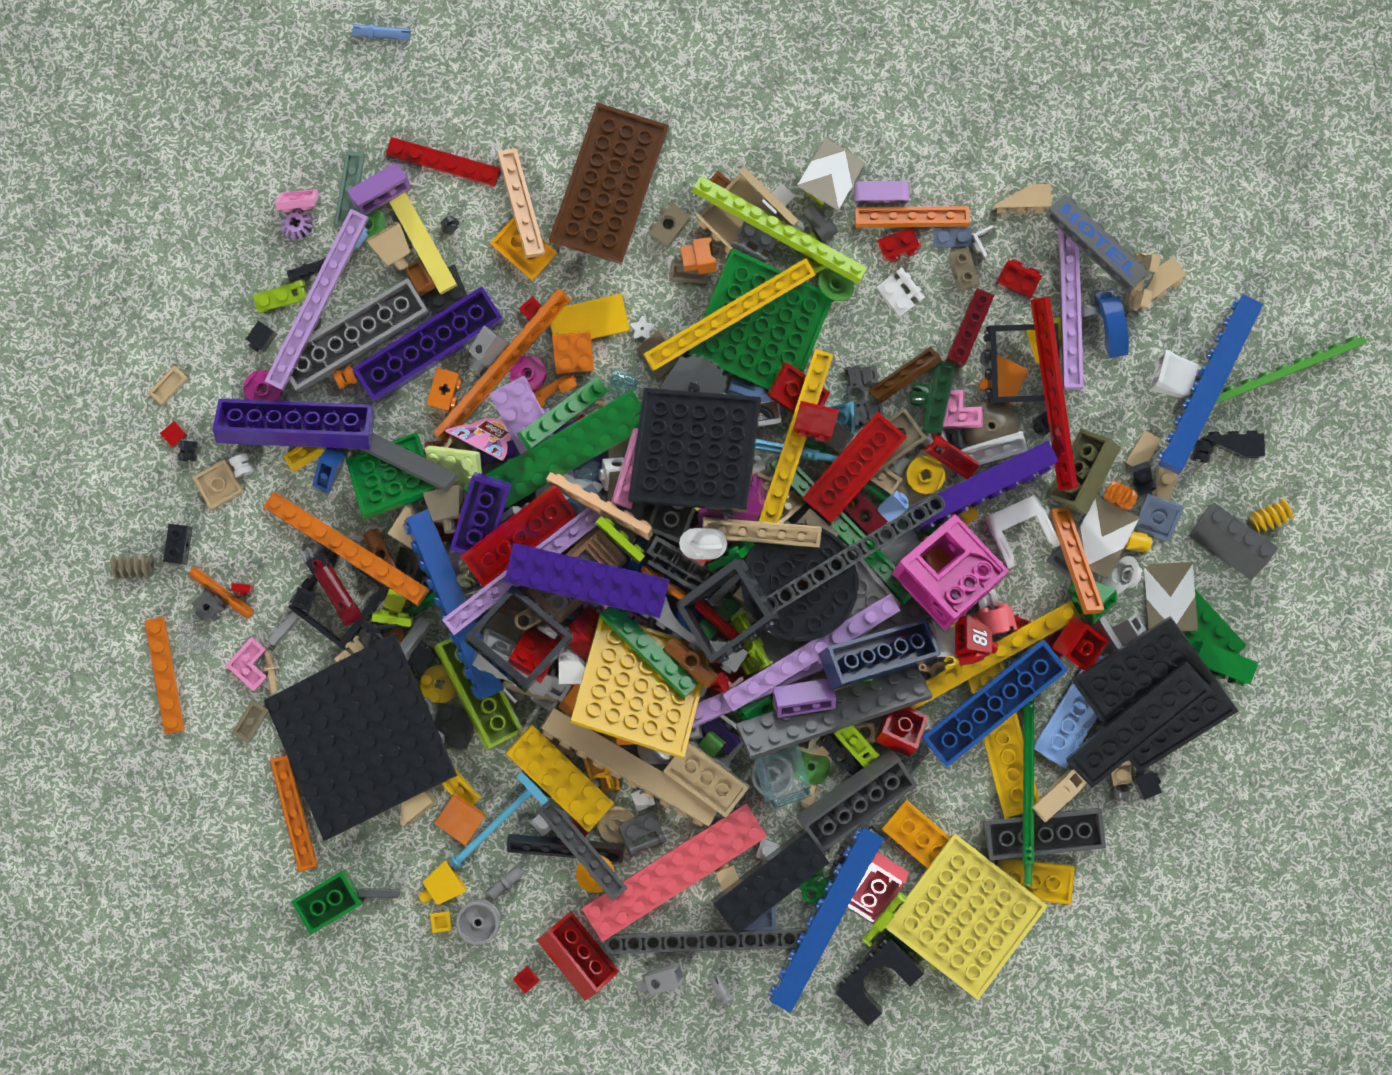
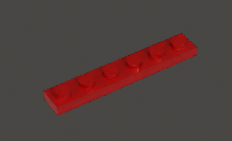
[386,137,500,187]

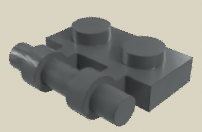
[731,221,777,263]

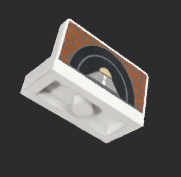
[758,400,781,427]

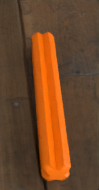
[188,566,254,619]

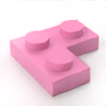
[943,390,983,429]
[225,637,268,691]

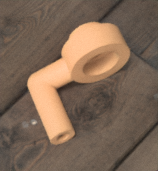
[917,662,946,677]

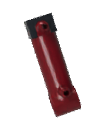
[305,552,363,627]

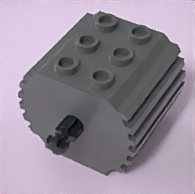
[659,354,728,394]

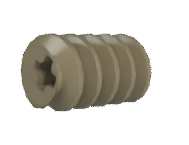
[110,553,154,578]

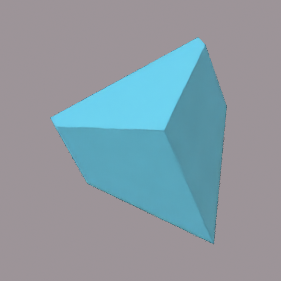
[829,401,855,435]

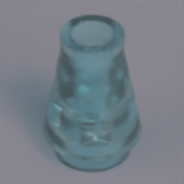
[610,368,639,388]

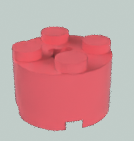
[975,603,1017,637]

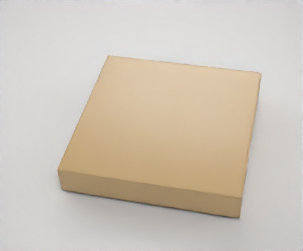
[192,458,245,511]

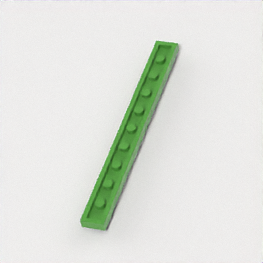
[1184,335,1367,410]

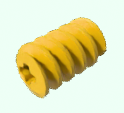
[1249,500,1294,534]

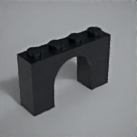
[835,935,924,1026]

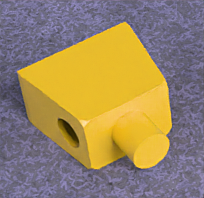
[418,859,468,905]

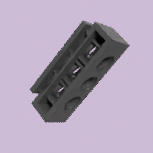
[643,535,717,591]

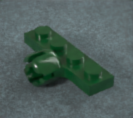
[910,361,957,435]

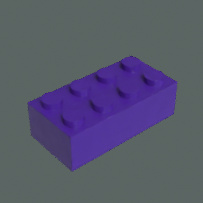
[450,472,512,554]

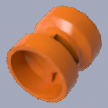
[333,364,358,389]

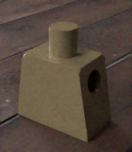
[423,484,464,533]

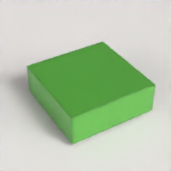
[699,730,726,758]

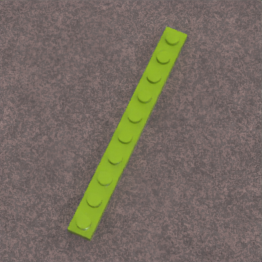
[691,176,867,284]

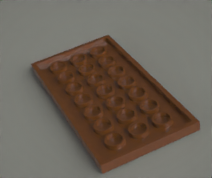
[549,102,669,265]

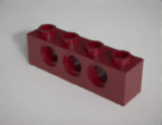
[945,288,995,368]
[842,492,888,536]

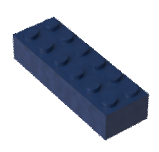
[818,618,941,690]

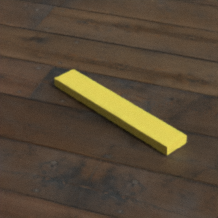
[389,192,457,295]

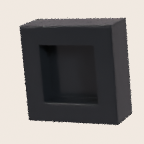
[291,586,316,612]

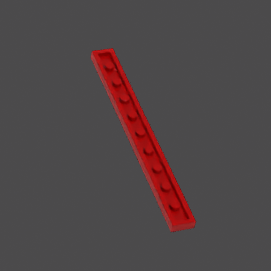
[1030,296,1078,490]

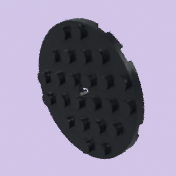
[741,523,859,642]

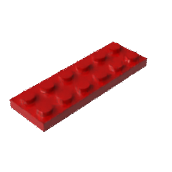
[802,412,907,524]
[461,484,577,587]

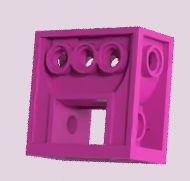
[892,514,1009,631]

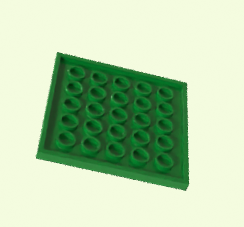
[687,248,833,391]

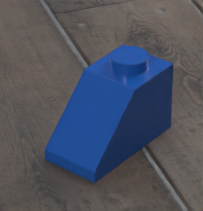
[312,448,346,493]

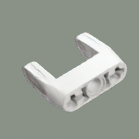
[985,495,1060,569]

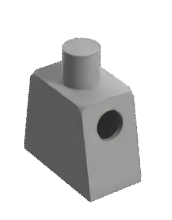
[469,325,511,373]
[637,962,685,995]

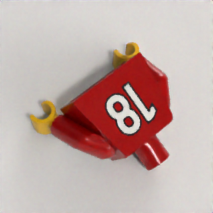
[944,615,999,670]

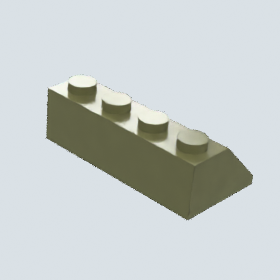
[1046,429,1121,515]

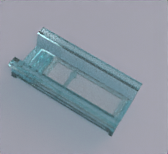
[743,720,812,809]

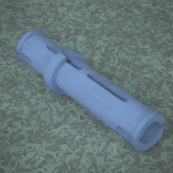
[352,24,411,41]

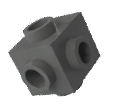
[191,591,225,622]

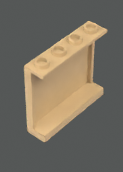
[696,167,798,256]

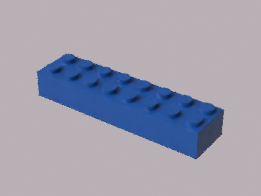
[921,640,1068,768]

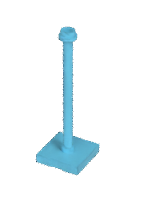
[449,771,551,870]

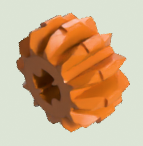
[1103,482,1138,511]

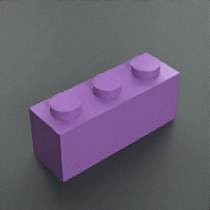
[347,162,411,215]
[773,679,836,718]

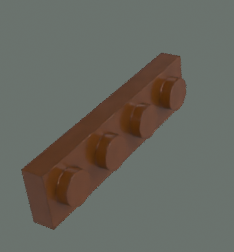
[869,347,942,404]

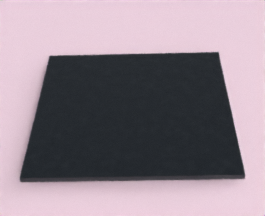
[264,633,458,841]

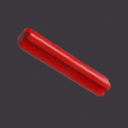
[694,600,740,641]

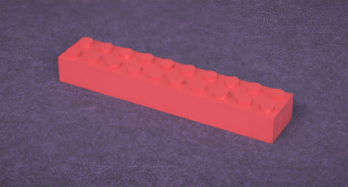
[582,802,767,942]

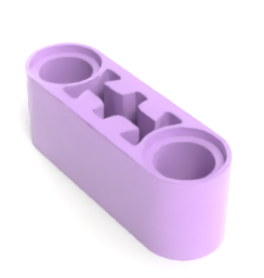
[854,181,909,204]

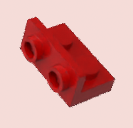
[877,227,922,263]
[996,259,1043,299]

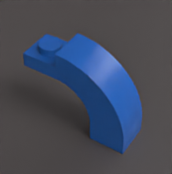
[1095,290,1129,358]

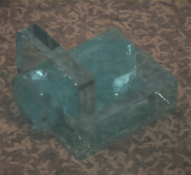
[574,460,601,483]

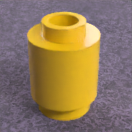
[1124,531,1152,553]

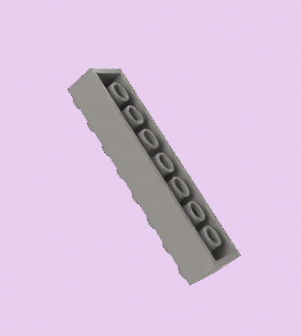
[289,278,430,393]

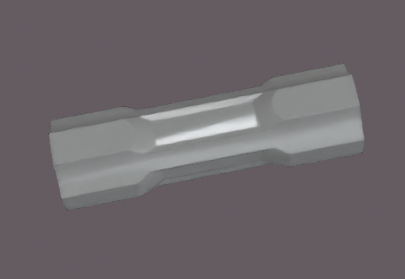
[400,616,432,661]

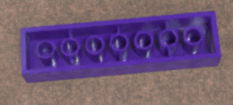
[352,286,505,403]
[212,399,375,449]
[905,441,1058,533]
[504,543,669,618]

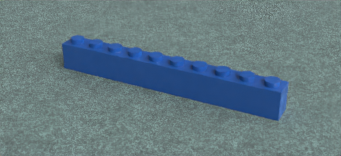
[1157,294,1263,475]
[403,510,504,700]
[768,826,884,1013]

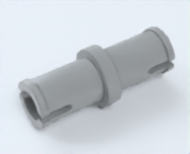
[487,865,524,900]

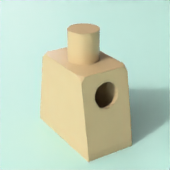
[366,222,410,271]

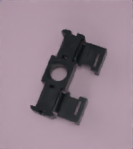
[816,732,869,776]

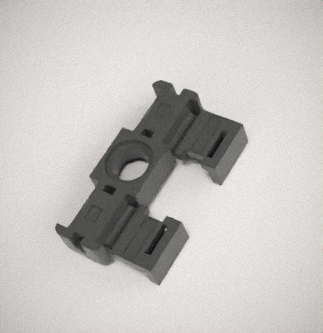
[844,365,884,426]

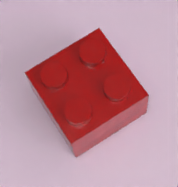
[1051,616,1110,671]
[875,707,929,757]

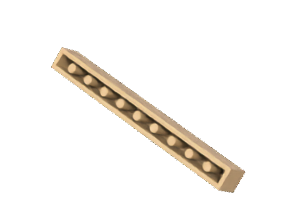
[540,708,717,828]

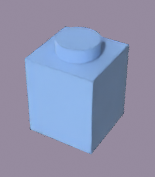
[877,490,909,522]

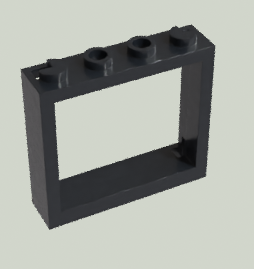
[983,323,1059,403]
[288,550,390,650]
[675,559,780,664]
[465,585,573,693]

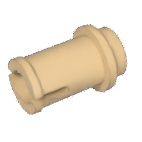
[801,783,820,808]

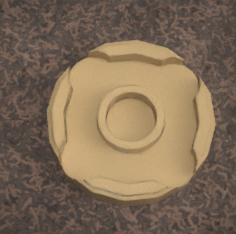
[597,805,634,844]

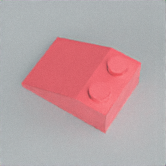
[848,852,909,923]

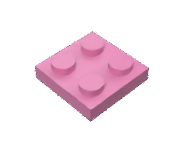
[275,189,319,212]

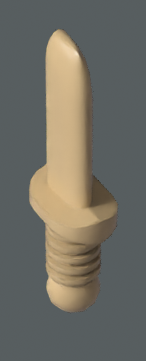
[263,650,278,695]

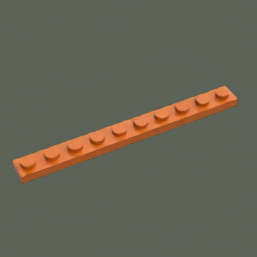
[433,288,571,443]
[263,491,429,606]

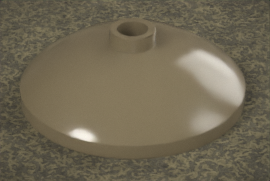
[963,399,1018,446]

